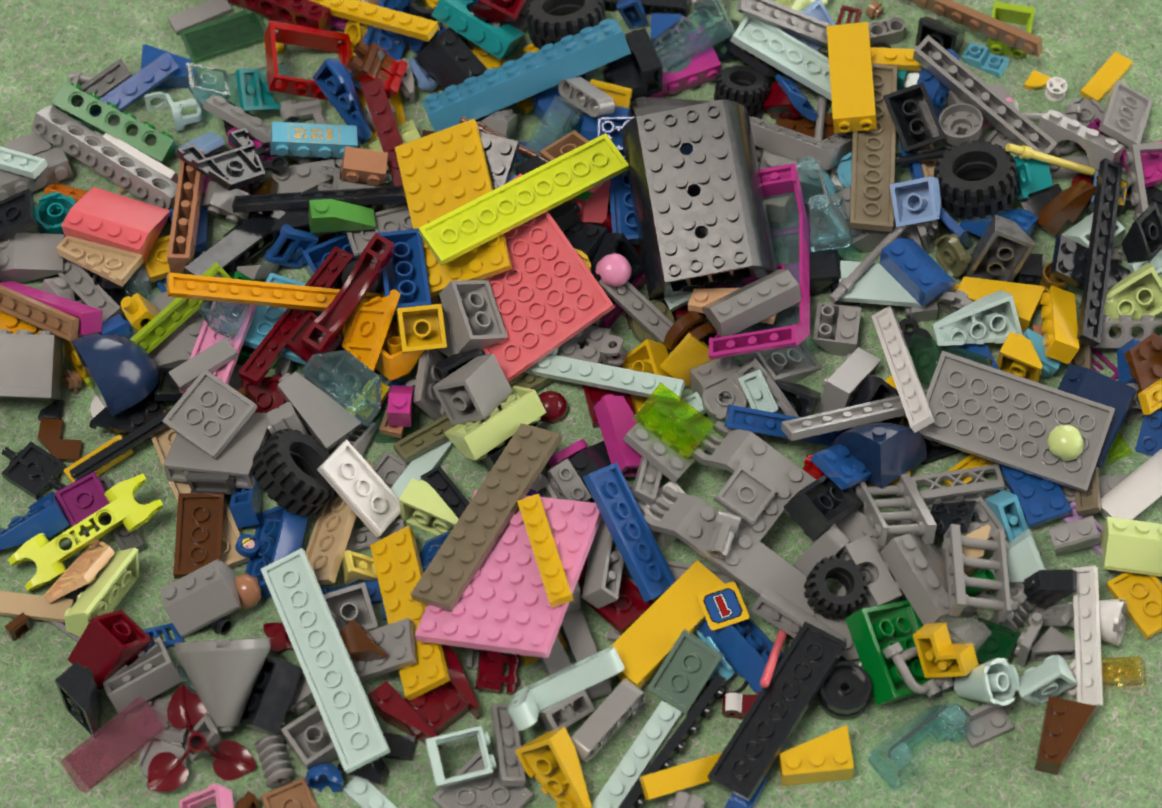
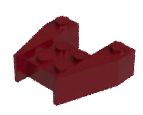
[368,644,480,751]

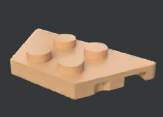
[43,540,115,603]

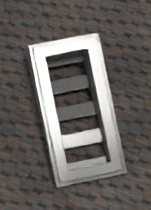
[335,422,378,456]

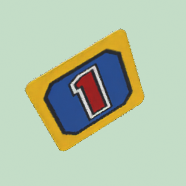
[696,581,750,630]

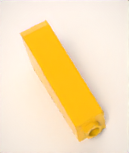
[953,276,1045,330]

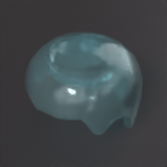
[123,269,151,300]

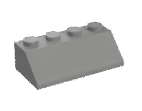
[702,269,801,337]

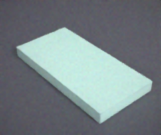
[838,260,926,308]

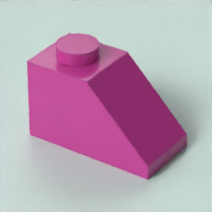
[387,385,414,427]

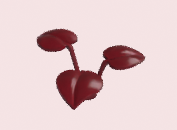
[147,685,256,792]

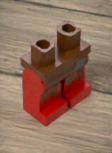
[346,41,408,99]

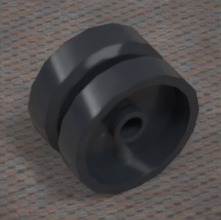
[818,661,871,720]

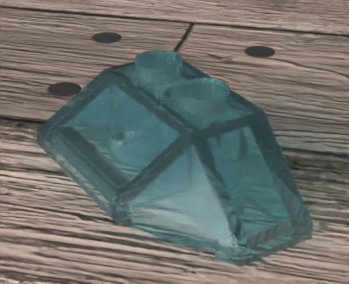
[300,350,381,426]

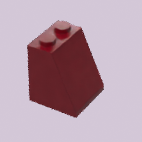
[67,609,152,690]

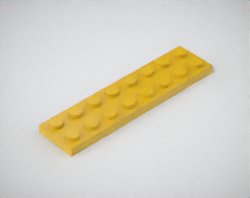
[370,525,450,700]

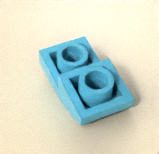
[961,43,1009,78]

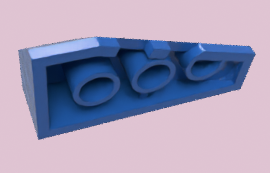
[312,58,372,145]

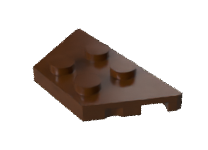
[1124,333,1162,396]

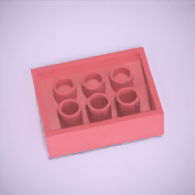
[61,187,171,264]

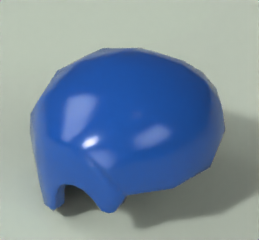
[305,763,344,793]

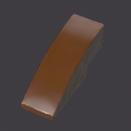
[1036,180,1097,236]

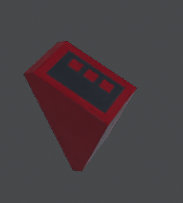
[763,82,800,119]

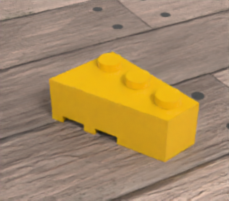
[778,725,854,786]

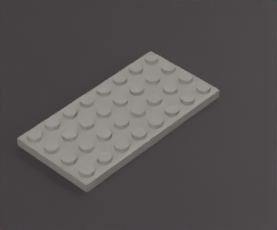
[919,351,1115,493]

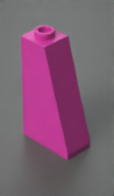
[594,394,642,477]

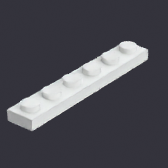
[1072,566,1103,706]

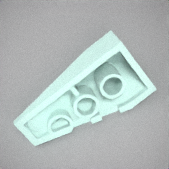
[931,290,1023,346]

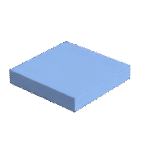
[174,131,226,155]

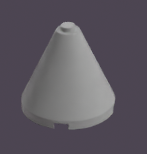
[175,638,270,731]

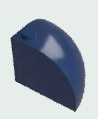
[71,333,160,416]
[832,423,927,489]

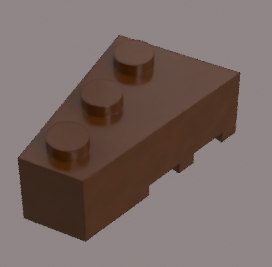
[1034,696,1096,775]

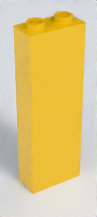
[826,22,877,133]
[610,560,725,689]

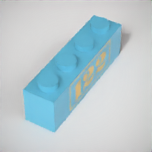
[270,122,358,158]

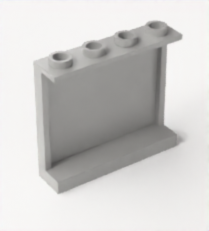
[163,412,270,489]

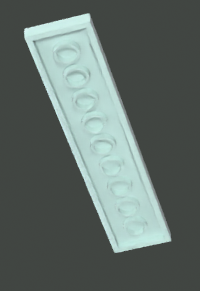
[261,548,390,773]

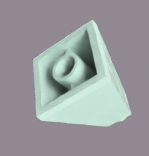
[982,528,1046,582]

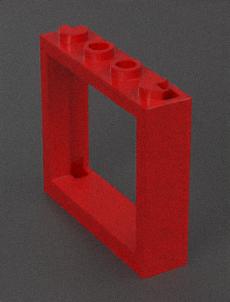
[264,20,352,101]

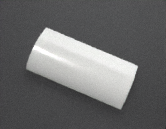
[1100,449,1162,520]

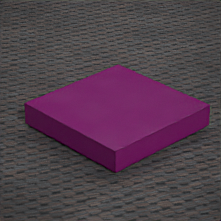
[54,471,109,527]

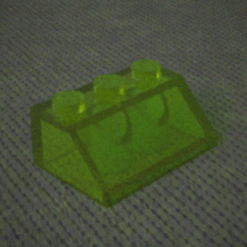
[633,382,714,460]

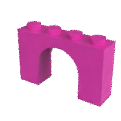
[645,27,722,98]

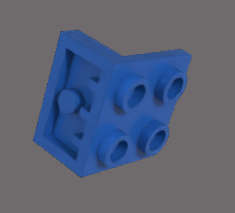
[1135,410,1162,456]

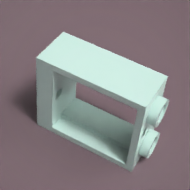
[425,726,496,789]

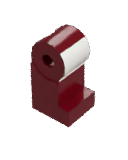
[722,692,760,719]

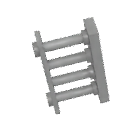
[852,473,937,547]
[944,524,1014,622]

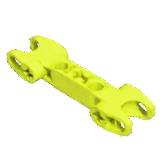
[7,473,164,592]

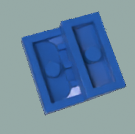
[775,74,818,122]

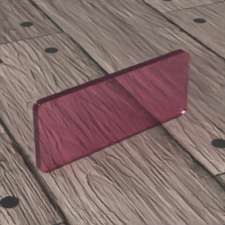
[61,697,164,792]

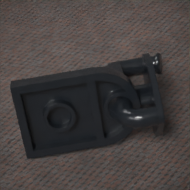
[711,0,784,77]

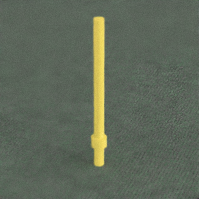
[1005,143,1096,176]

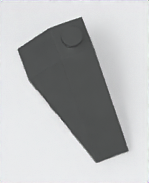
[629,97,711,117]

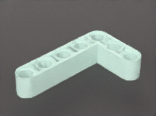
[507,646,625,731]

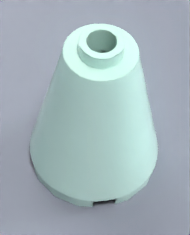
[954,658,1019,706]

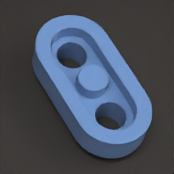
[408,57,438,92]

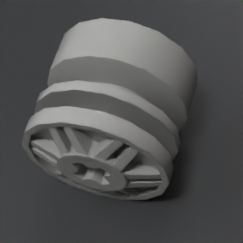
[939,103,985,149]

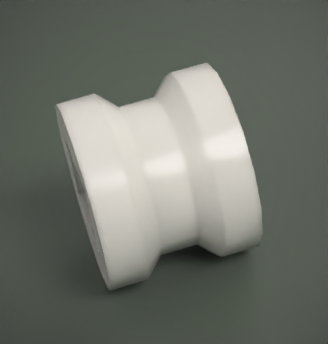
[1045,77,1067,103]

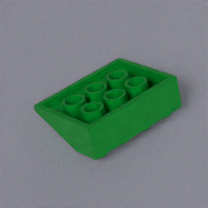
[845,600,940,706]

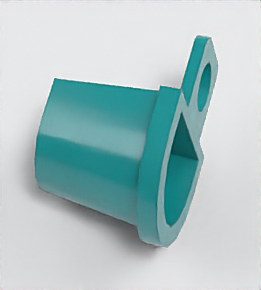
[1014,156,1053,201]

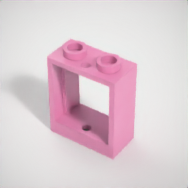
[179,784,234,808]

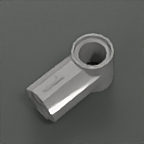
[279,98,323,123]
[707,510,742,559]

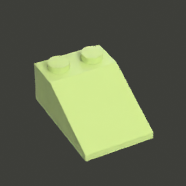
[1104,263,1162,334]
[399,478,459,536]

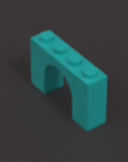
[431,0,525,60]

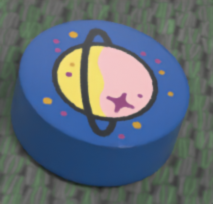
[235,534,260,557]

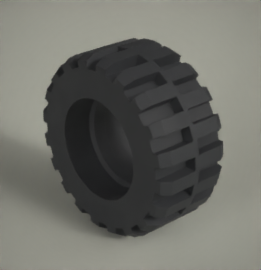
[525,0,606,50]
[934,141,1018,219]
[253,429,337,516]

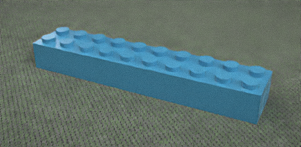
[422,18,631,132]

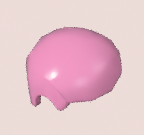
[596,253,632,287]

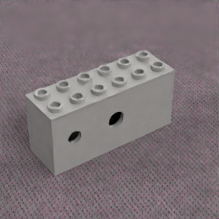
[0,329,63,400]

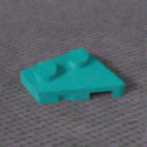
[235,68,281,112]

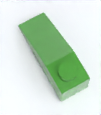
[308,199,376,233]

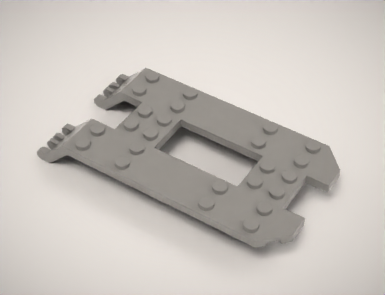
[643,421,908,662]

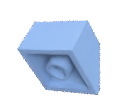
[890,176,941,227]

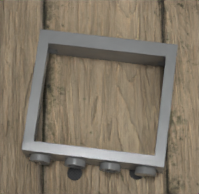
[1125,142,1162,221]

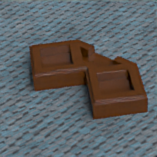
[38,418,83,463]

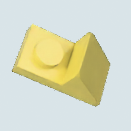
[341,550,378,585]

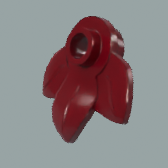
[263,620,294,653]

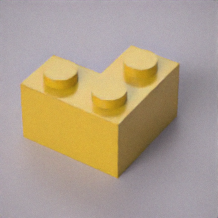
[913,622,978,678]

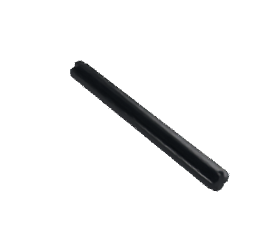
[70,407,173,481]

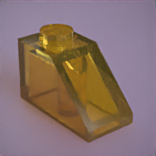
[1101,656,1146,686]

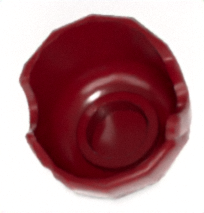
[538,391,568,424]

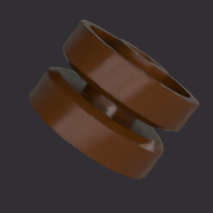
[664,311,717,352]

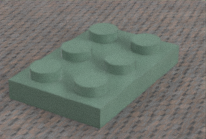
[647,629,724,715]

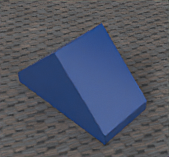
[616,0,649,30]
[650,13,683,47]

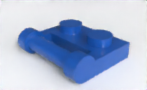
[264,224,318,269]

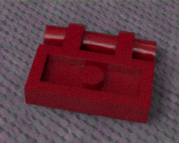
[475,649,521,695]

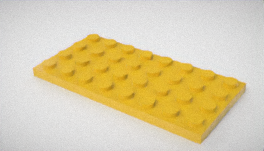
[395,119,512,297]

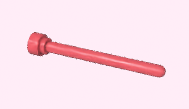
[760,629,787,688]

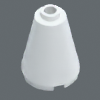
[1066,599,1127,646]

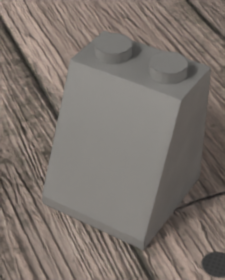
[432,353,513,425]

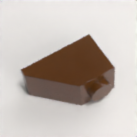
[339,619,389,662]

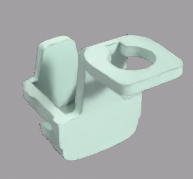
[144,92,202,132]

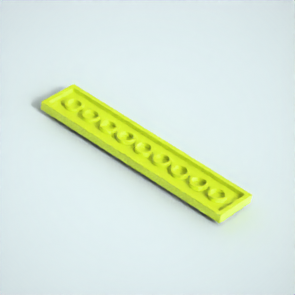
[419,133,629,266]

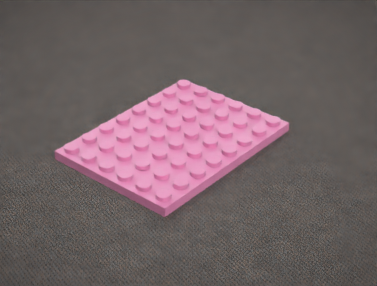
[415,490,602,658]

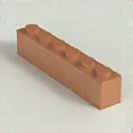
[167,151,205,272]

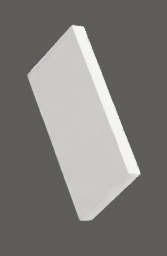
[317,440,401,538]

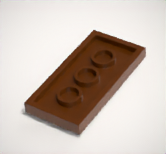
[173,493,225,579]

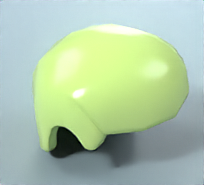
[1047,424,1084,461]

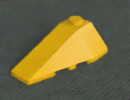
[515,727,592,808]

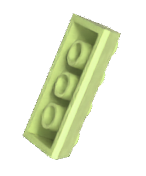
[444,385,546,461]
[1100,517,1162,577]
[64,548,139,637]

